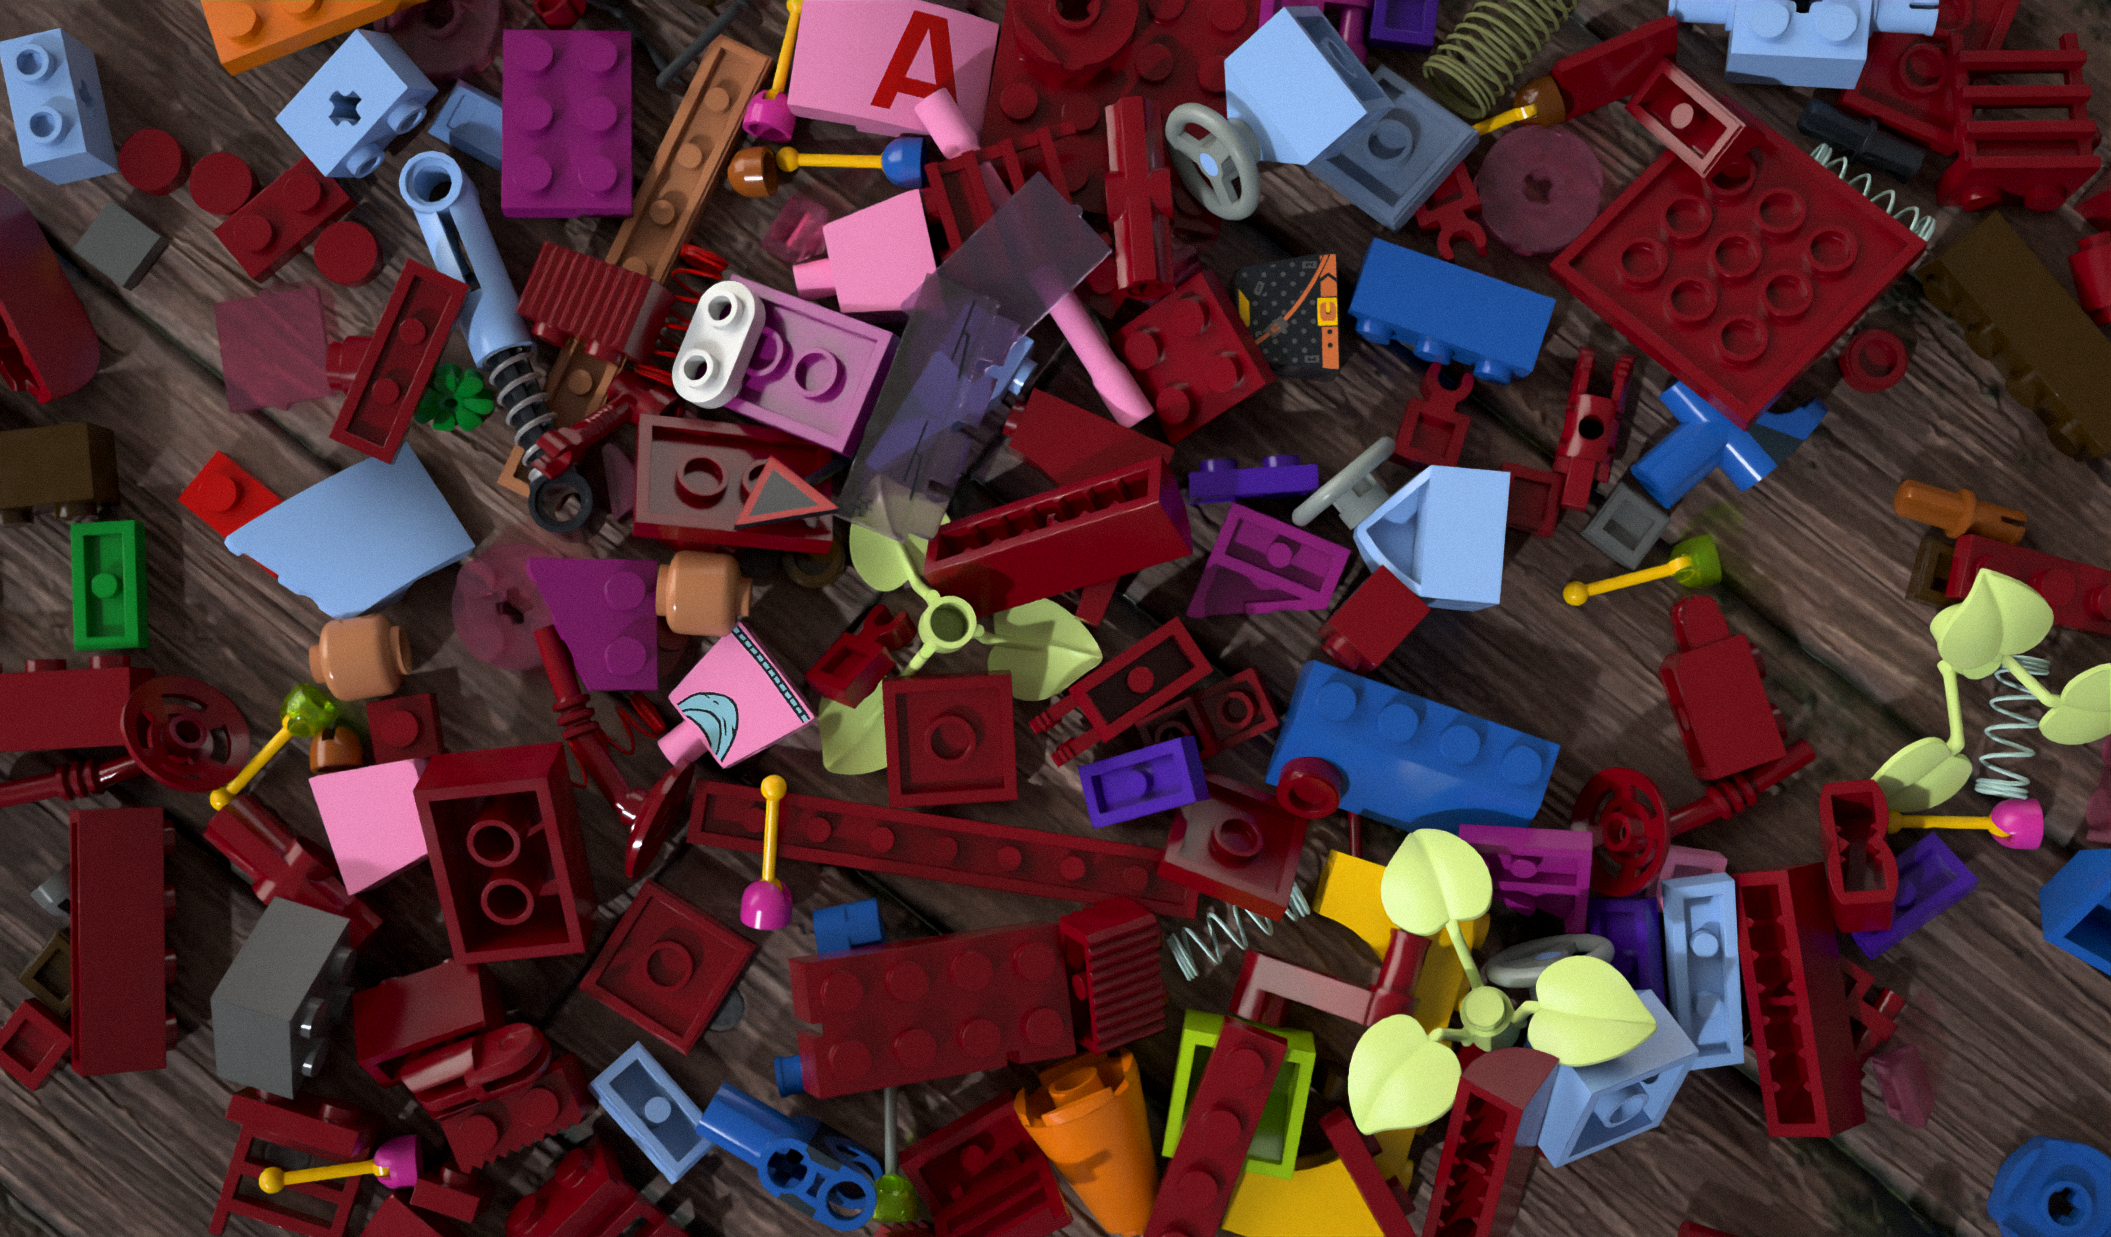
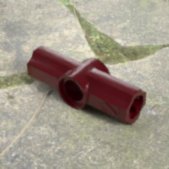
[1105,96,1175,301]
[203,793,390,957]

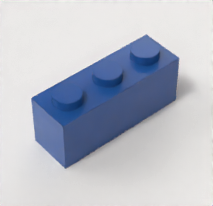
[1341,237,1556,386]

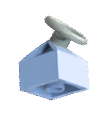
[1165,6,1396,220]
[1292,436,1510,612]
[1484,934,1700,1168]

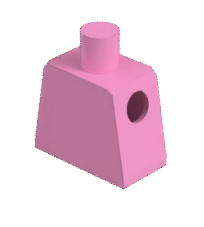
[793,189,947,324]
[309,758,430,896]

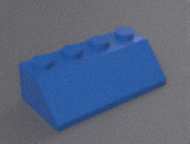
[1263,660,1561,837]

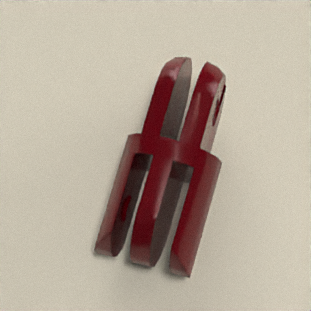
[400,1023,552,1121]

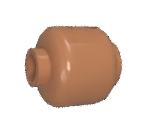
[656,550,753,637]
[309,612,412,702]

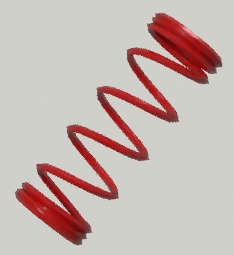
[633,244,729,391]
[567,691,667,789]

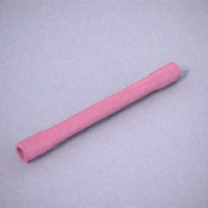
[914,88,1155,428]

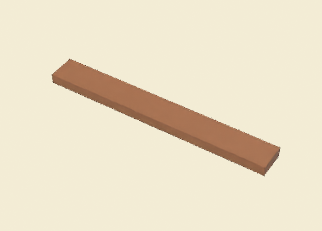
[497,34,775,512]

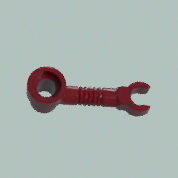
[531,368,685,480]

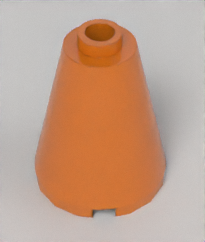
[1013,1047,1160,1237]

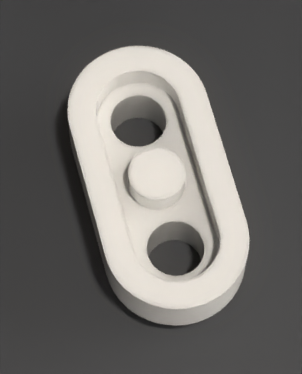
[672,281,766,409]

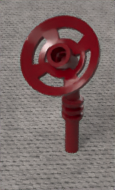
[533,624,695,880]
[0,675,251,808]
[1570,738,1816,897]

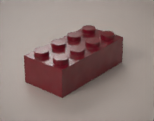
[788,920,1076,1099]

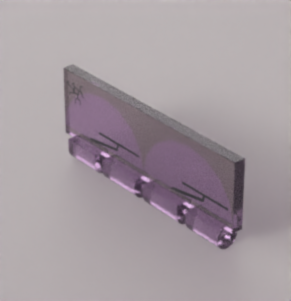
[833,272,1020,544]

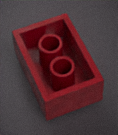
[413,742,600,966]

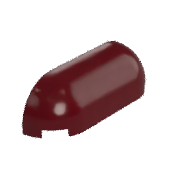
[0,184,100,404]

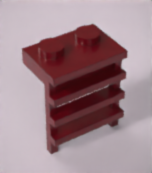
[1934,33,2101,212]
[919,120,1112,298]
[208,1086,387,1237]
[898,1089,1074,1237]
[504,1133,696,1237]

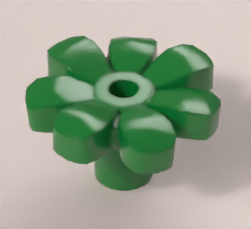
[414,363,494,431]

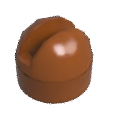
[728,145,779,198]
[309,726,364,774]

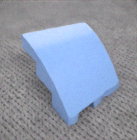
[224,441,475,619]

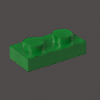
[70,520,149,652]

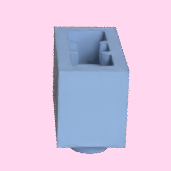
[0,28,119,185]
[275,29,438,178]

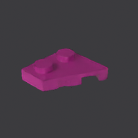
[1186,500,1351,618]

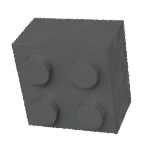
[210,896,358,1100]

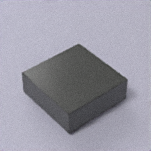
[72,200,169,291]
[1579,481,1673,571]

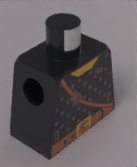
[1230,251,1340,382]

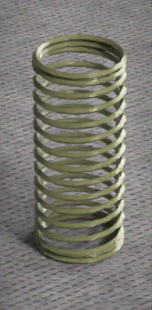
[1422,0,1584,119]

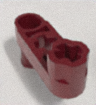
[1229,927,1433,1028]

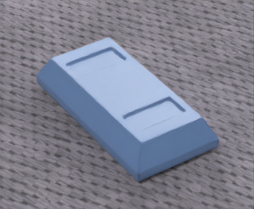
[428,78,502,173]

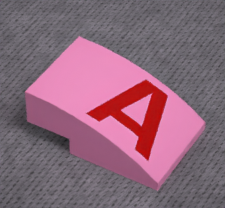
[787,0,999,145]

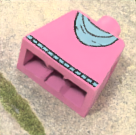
[657,620,819,768]

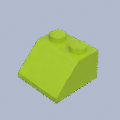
[1162,1008,1316,1180]

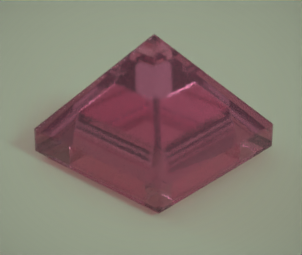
[759,196,828,264]

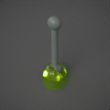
[868,1086,918,1222]

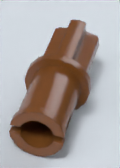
[1892,480,2027,546]

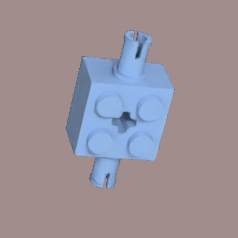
[1667,0,1939,89]

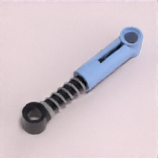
[399,151,607,544]

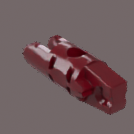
[1552,346,1637,513]

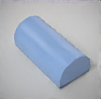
[586,1041,716,1184]

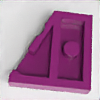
[526,558,658,691]
[1459,824,1593,934]

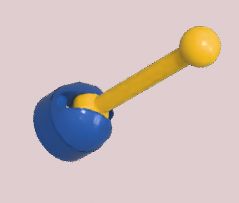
[776,137,928,189]

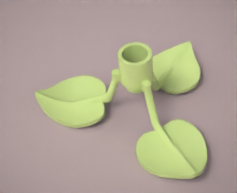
[818,474,1103,775]
[1871,568,2111,812]
[1348,829,1657,1135]

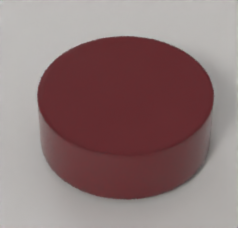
[118,128,190,196]
[189,152,260,220]
[314,221,383,288]
[1838,328,1909,394]
[1276,757,1343,819]

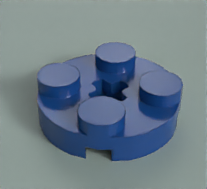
[1987,1135,2111,1237]

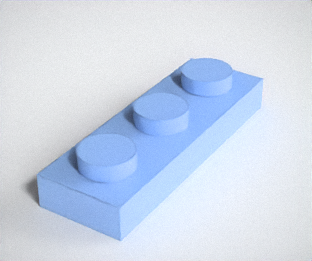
[1661,872,1744,1071]

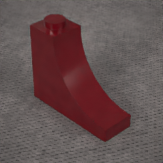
[1002,388,1175,629]

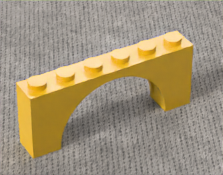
[1219,849,1490,1237]

